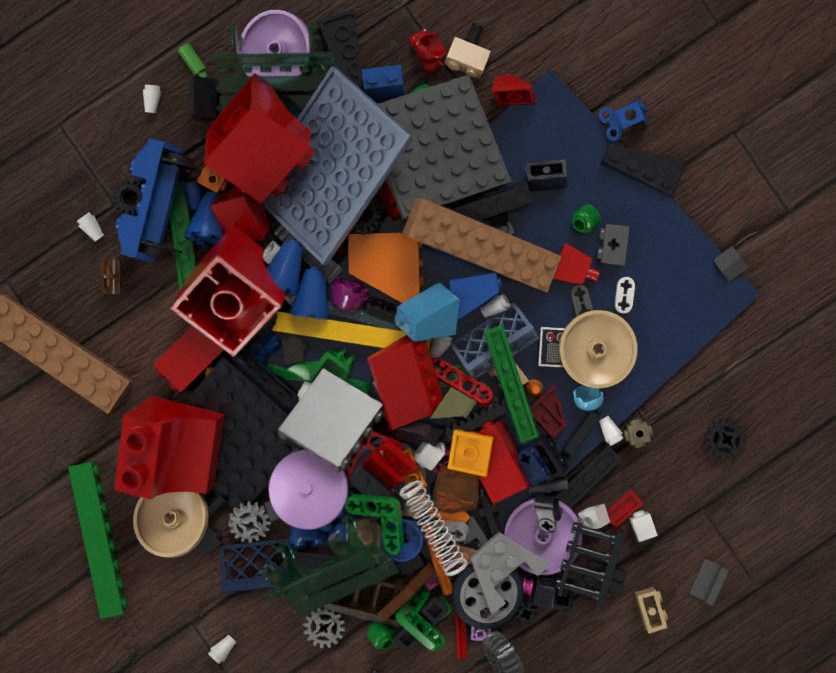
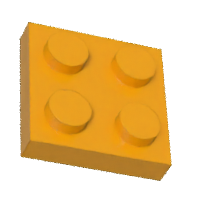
[448,429,494,477]

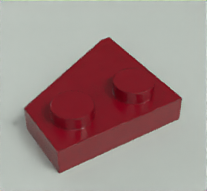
[529,384,567,438]

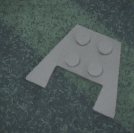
[469,532,550,614]

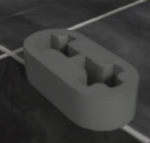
[570,285,593,317]

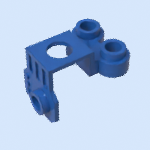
[599,99,649,141]

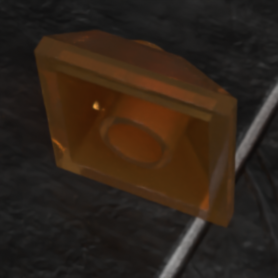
[433,465,478,514]

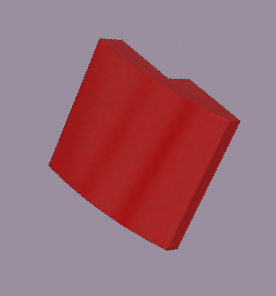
[362,438,417,489]

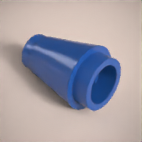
[182,180,201,209]

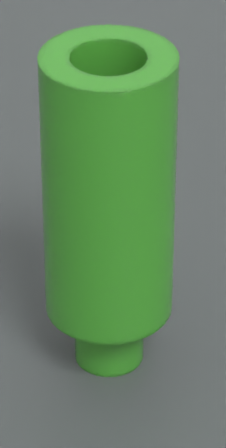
[178,43,208,78]

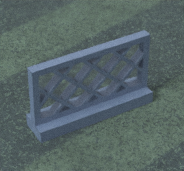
[450,302,539,380]

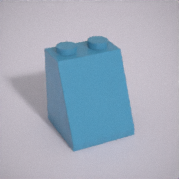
[395,283,460,341]

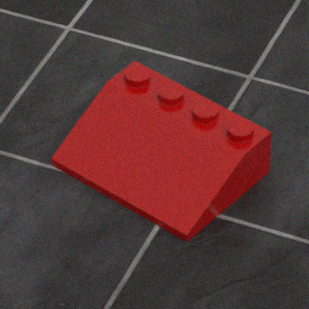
[367,335,443,430]

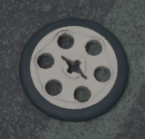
[452,563,524,629]

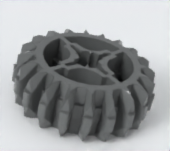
[482,631,524,673]

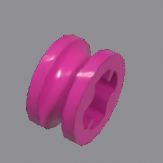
[522,578,533,596]

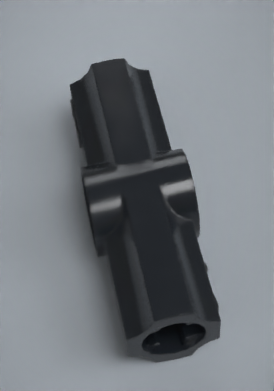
[473,480,503,540]

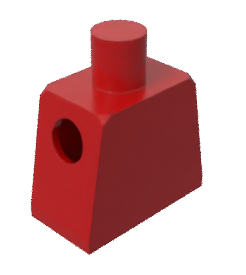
[553,243,600,285]

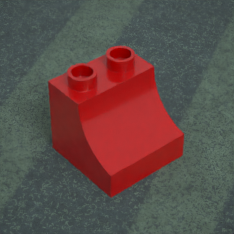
[204,73,314,203]
[170,225,286,357]
[114,396,225,500]

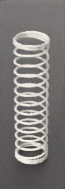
[399,481,468,576]

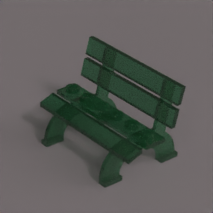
[213,24,335,112]
[259,512,400,617]

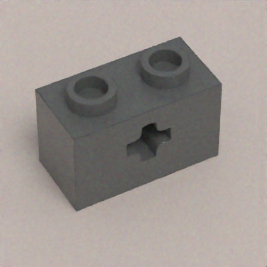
[597,224,629,266]

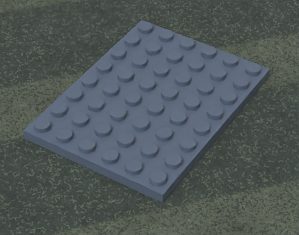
[263,66,414,265]

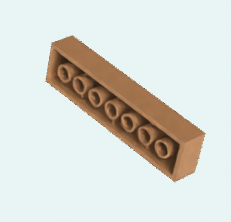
[402,198,561,292]
[0,294,134,414]

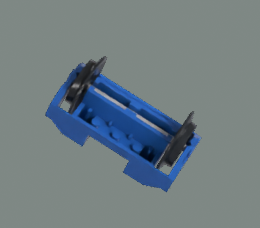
[116,138,202,263]

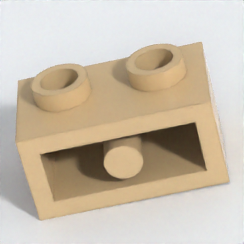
[444,37,491,78]
[634,587,668,633]

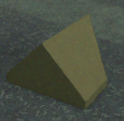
[430,387,477,419]

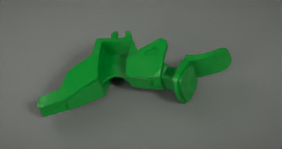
[266,348,386,417]

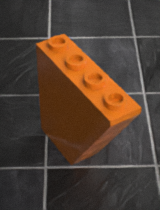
[348,233,423,303]

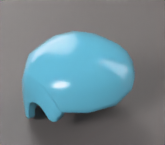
[573,385,604,411]

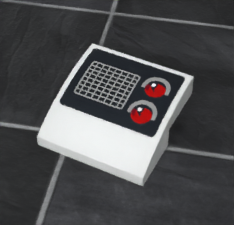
[538,327,565,367]

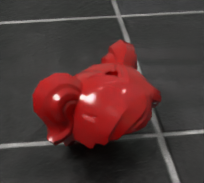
[410,29,445,74]

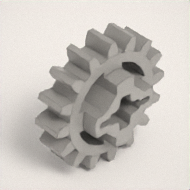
[228,501,271,543]
[303,606,345,648]

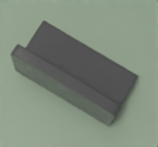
[689,559,729,606]

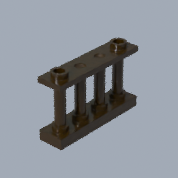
[323,560,411,628]

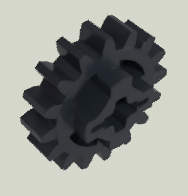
[704,418,747,460]

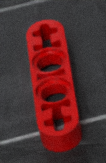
[432,357,493,407]

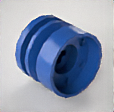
[381,518,425,561]

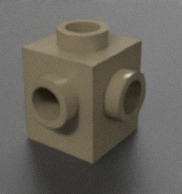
[623,419,653,448]

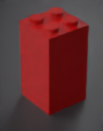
[153,326,227,392]
[469,417,530,504]

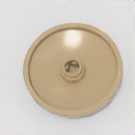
[559,310,638,388]
[133,492,209,558]

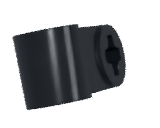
[534,495,562,533]

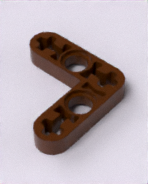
[378,562,435,621]

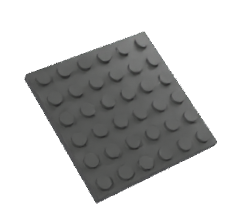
[378,75,511,220]

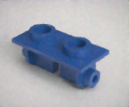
[249,331,283,365]

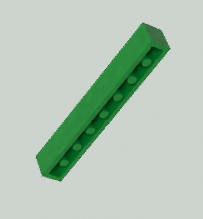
[68,461,128,619]

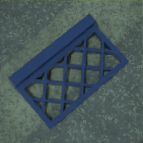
[219,538,301,593]

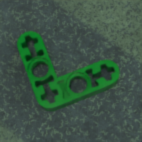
[345,494,404,555]
[395,583,445,652]

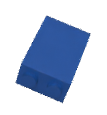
[362,65,404,104]
[449,273,502,320]

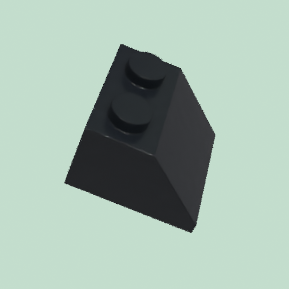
[190,76,222,121]

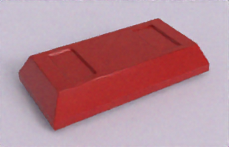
[607,490,644,529]

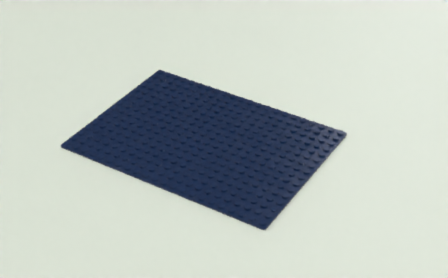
[247,70,759,581]

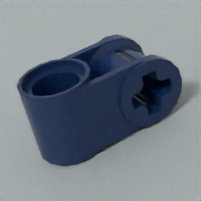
[517,446,551,486]

